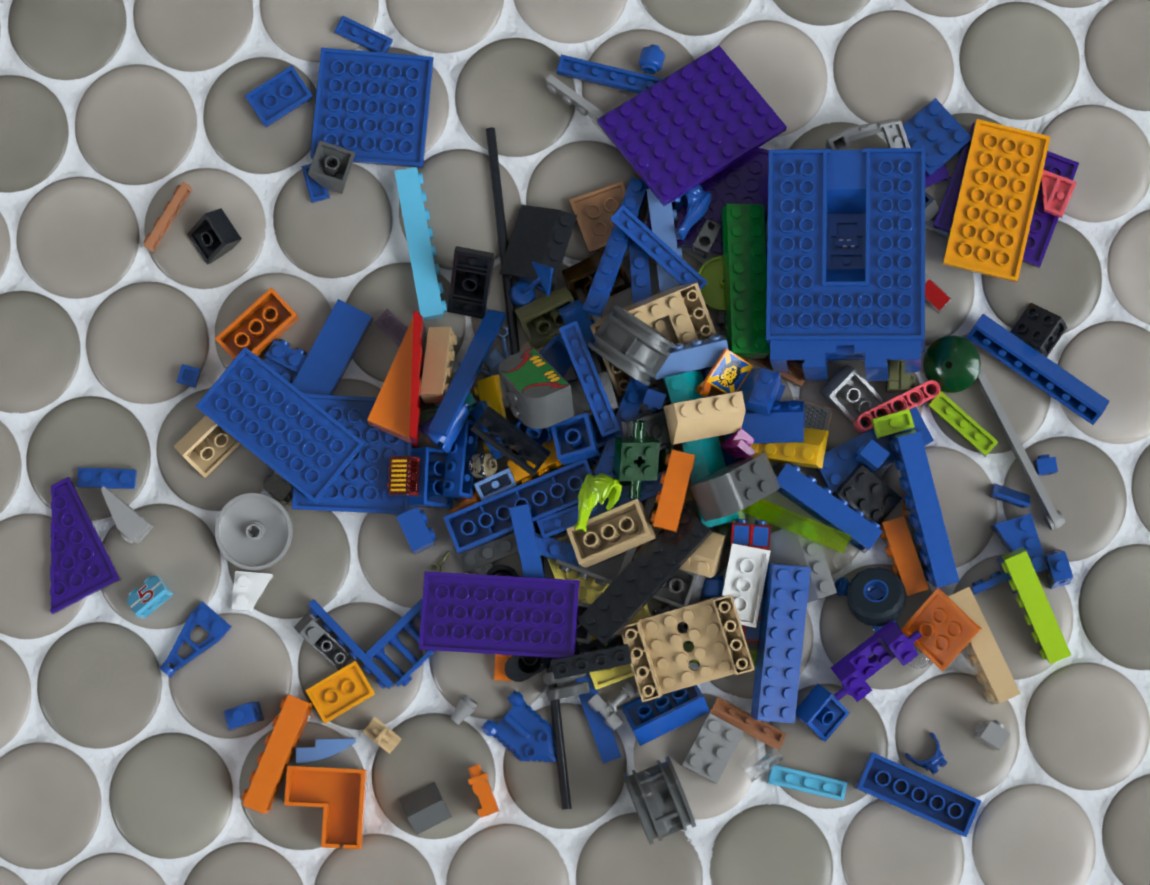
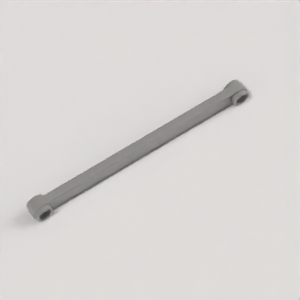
[968,340,1065,531]

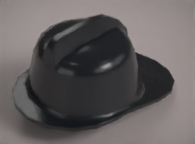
[504,655,549,682]

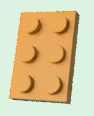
[305,661,375,724]

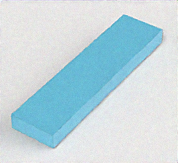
[767,764,848,801]

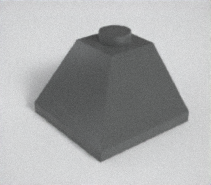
[308,140,356,194]

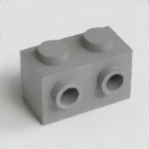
[974,720,1011,750]

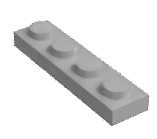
[546,74,605,127]

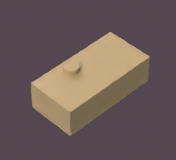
[566,499,656,568]

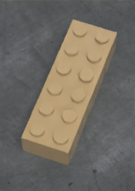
[948,587,1021,705]

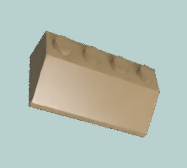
[664,391,746,445]
[173,415,241,478]
[640,519,725,578]

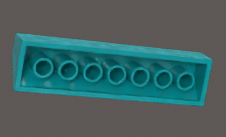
[663,370,739,528]

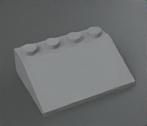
[769,519,837,603]

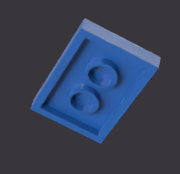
[245,65,313,128]

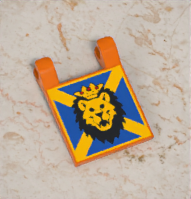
[696,348,754,397]

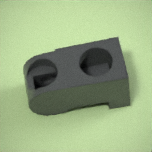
[691,219,722,259]

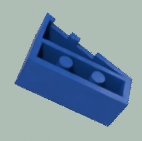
[990,514,1049,573]

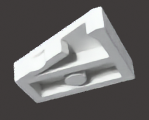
[231,571,273,611]

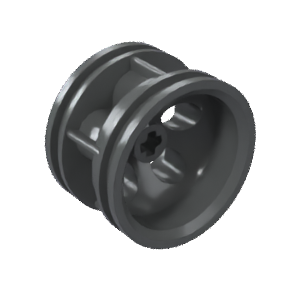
[622,756,696,845]

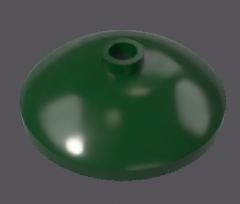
[923,336,981,393]

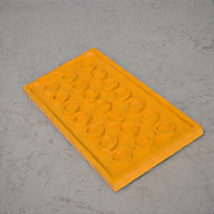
[942,119,1051,282]

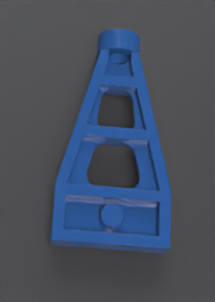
[159,601,232,678]

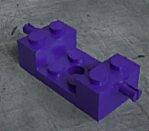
[831,620,922,702]

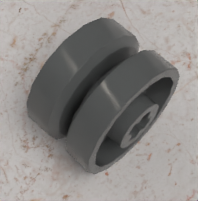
[543,672,590,701]

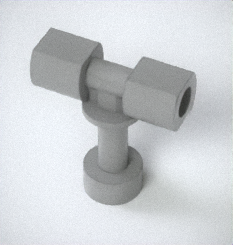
[587,682,637,731]

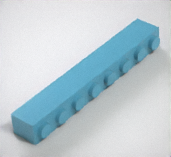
[395,167,447,321]

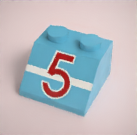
[126,575,174,619]

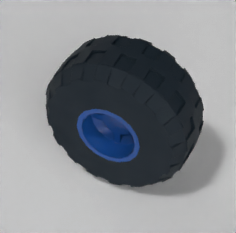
[847,567,906,627]

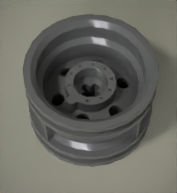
[587,304,677,386]

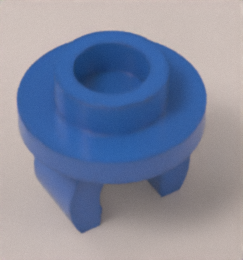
[834,577,850,597]

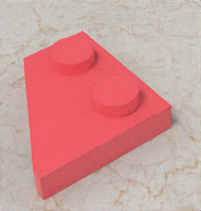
[1041,170,1077,218]

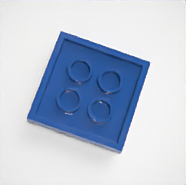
[903,98,972,176]

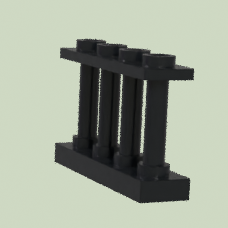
[551,634,632,679]

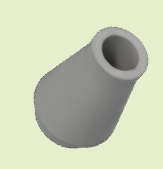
[450,695,478,725]

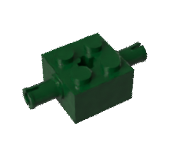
[613,420,660,499]

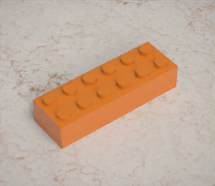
[241,694,313,814]

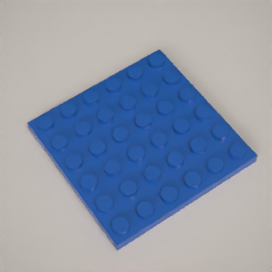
[310,48,434,168]
[292,394,411,514]

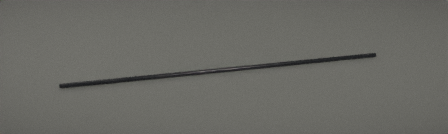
[486,127,572,810]

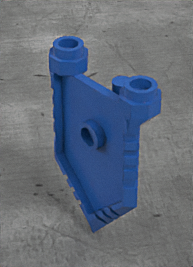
[481,690,557,762]

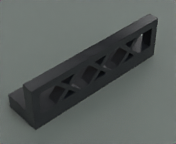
[471,406,551,476]

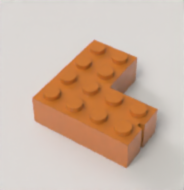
[284,766,367,849]

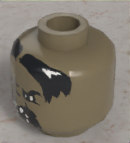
[468,452,497,478]

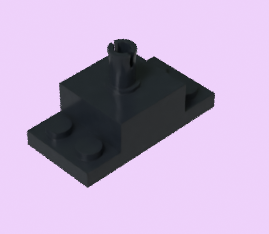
[447,246,494,319]

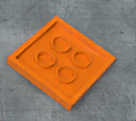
[901,588,982,671]

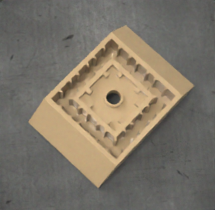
[590,282,717,397]

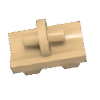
[363,717,402,754]

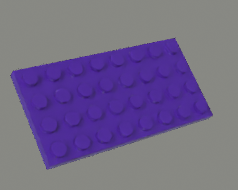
[419,571,580,658]

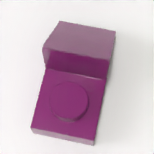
[720,429,755,459]

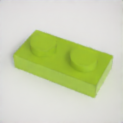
[871,409,915,438]

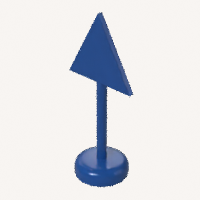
[509,261,553,307]

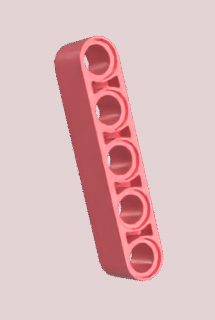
[853,380,940,434]

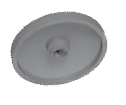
[215,493,293,570]

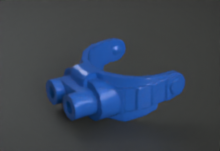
[905,733,948,775]

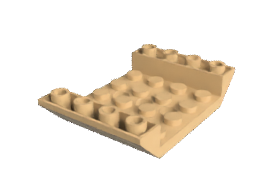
[620,594,755,702]

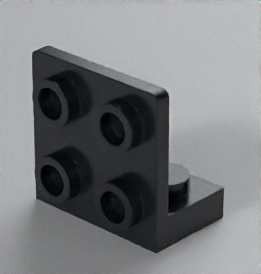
[1011,303,1068,357]

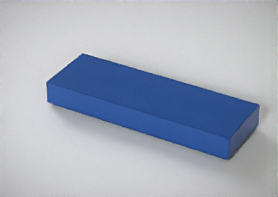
[334,15,393,53]

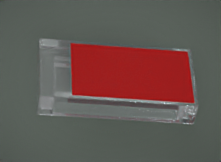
[925,274,952,313]

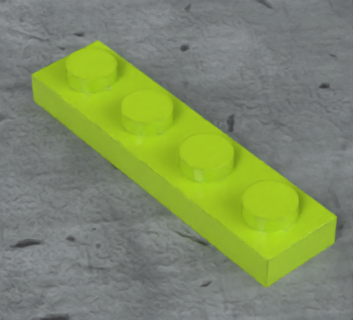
[928,391,998,457]

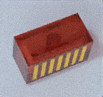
[388,456,420,496]

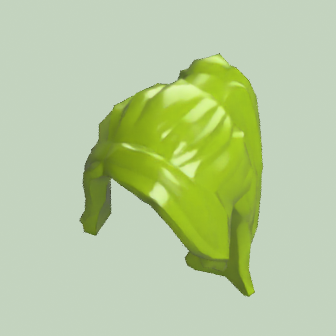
[574,473,622,532]

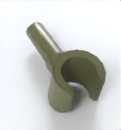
[429,551,451,572]

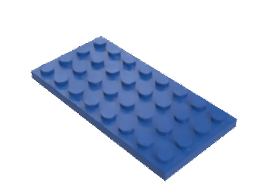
[195,347,365,504]

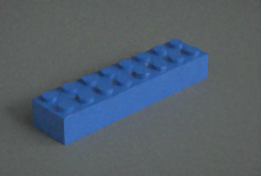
[889,429,960,588]
[443,459,594,554]
[751,562,811,723]

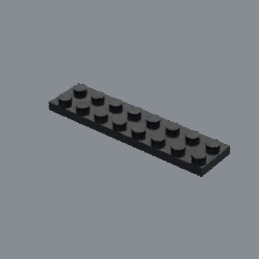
[577,507,712,647]

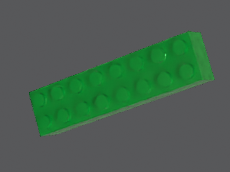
[721,204,770,359]

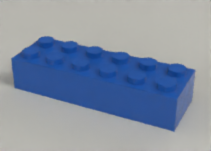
[815,407,934,494]
[777,463,883,553]
[855,752,981,837]

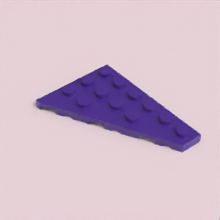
[50,477,121,614]

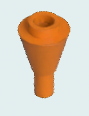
[449,490,481,514]

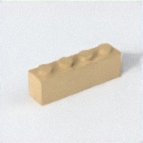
[420,326,457,403]

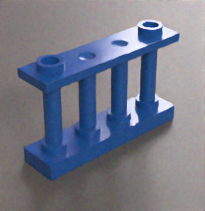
[366,599,436,687]

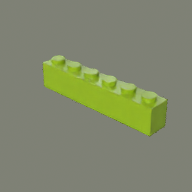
[1001,547,1071,664]

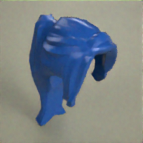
[673,185,712,240]

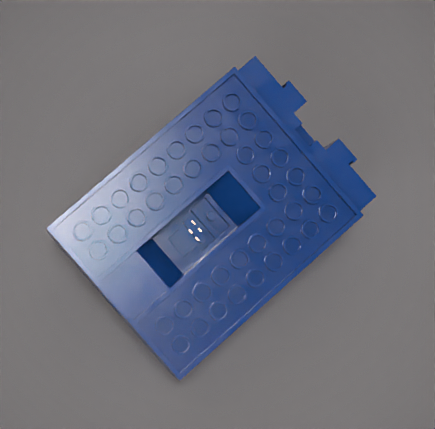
[766,148,925,381]

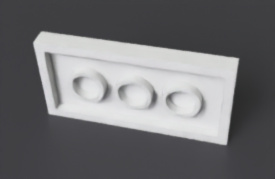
[722,543,771,628]

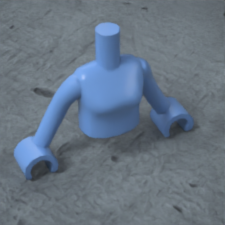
[458,326,510,377]

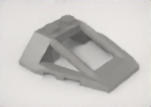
[825,119,910,150]

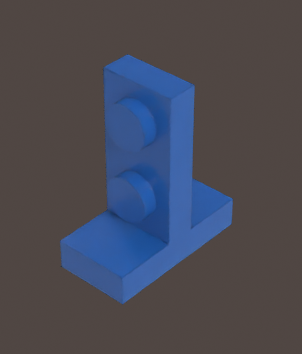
[970,557,1017,595]

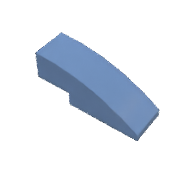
[296,739,356,763]

